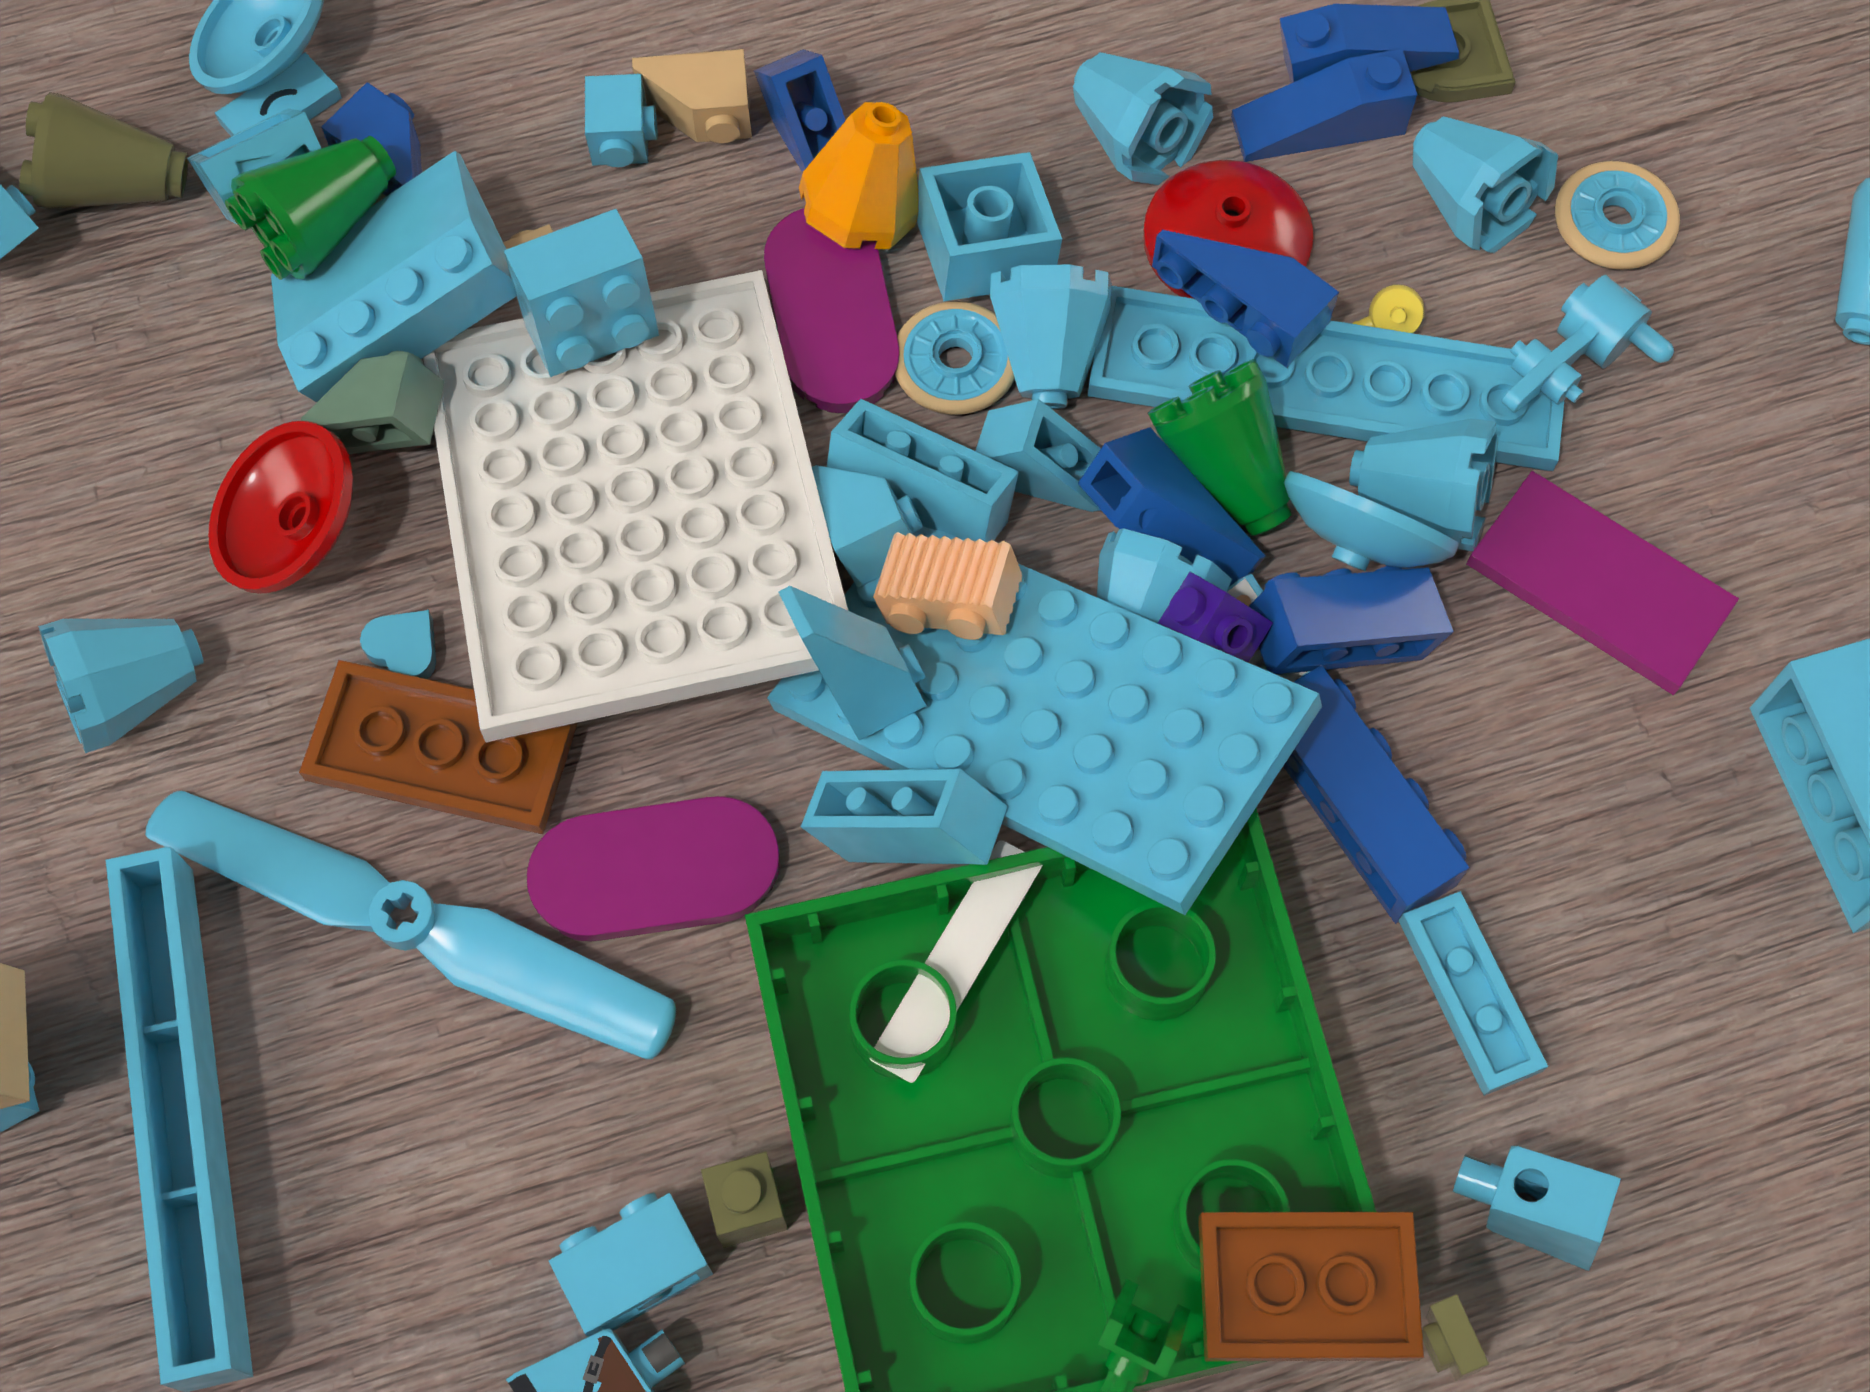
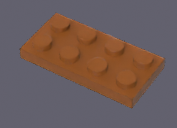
[299,660,578,834]

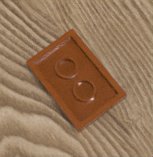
[1199,1212,1424,1361]

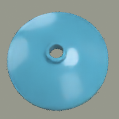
[189,0,324,94]
[1284,471,1459,571]

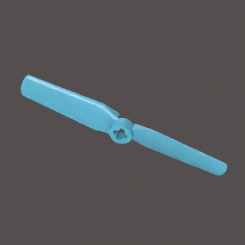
[145,791,676,1059]

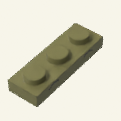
[1422,1294,1489,1382]

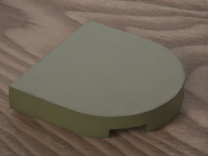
[1410,0,1516,103]

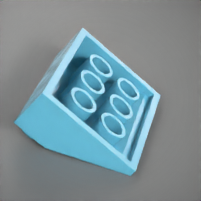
[271,151,517,402]

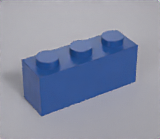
[1249,566,1454,674]

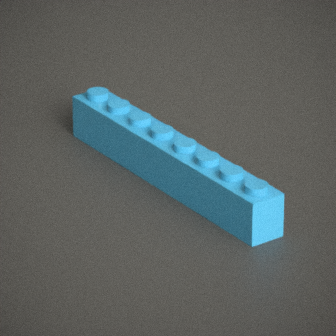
[106,846,253,1392]

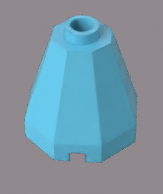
[1073,52,1213,185]
[1413,116,1558,253]
[990,264,1112,409]
[1349,418,1498,551]
[1097,528,1232,623]
[38,619,204,753]

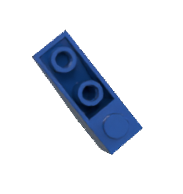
[1152,230,1339,368]
[1078,427,1265,588]

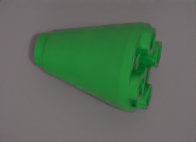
[225,136,396,280]
[1148,359,1292,536]

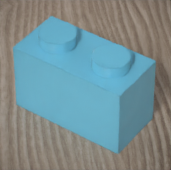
[548,1193,713,1337]

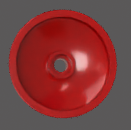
[1143,160,1313,299]
[208,421,353,594]

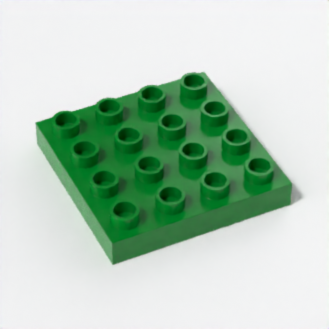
[745,808,1376,1392]

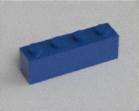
[1283,665,1470,924]

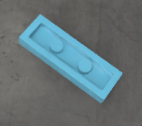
[1399,891,1548,1096]

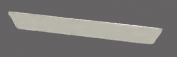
[869,840,1043,1083]

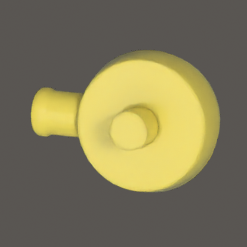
[1352,285,1424,333]

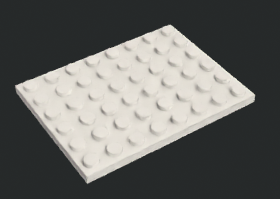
[423,270,848,742]

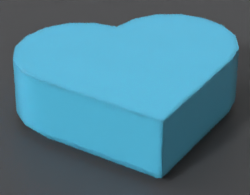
[360,610,436,679]

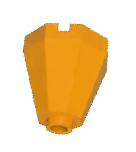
[799,102,918,249]

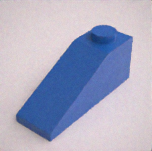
[1279,4,1459,83]
[1231,49,1417,162]

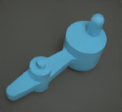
[1502,275,1674,413]

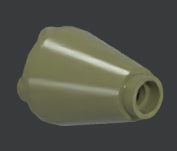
[19,92,189,209]

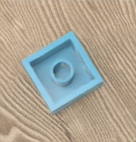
[917,152,1062,301]
[504,209,659,377]

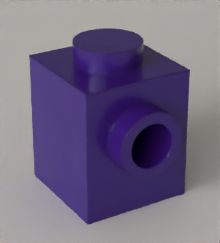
[1157,571,1273,662]

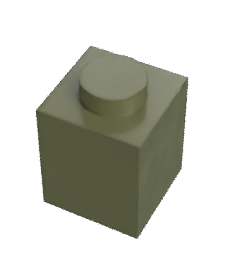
[701,1151,788,1248]

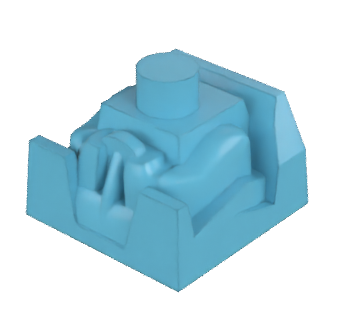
[187,109,321,225]

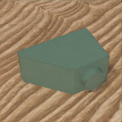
[301,351,444,454]

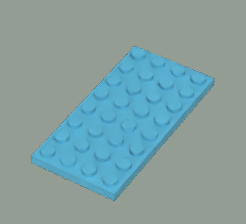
[767,527,1322,915]

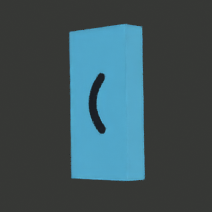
[215,52,342,136]

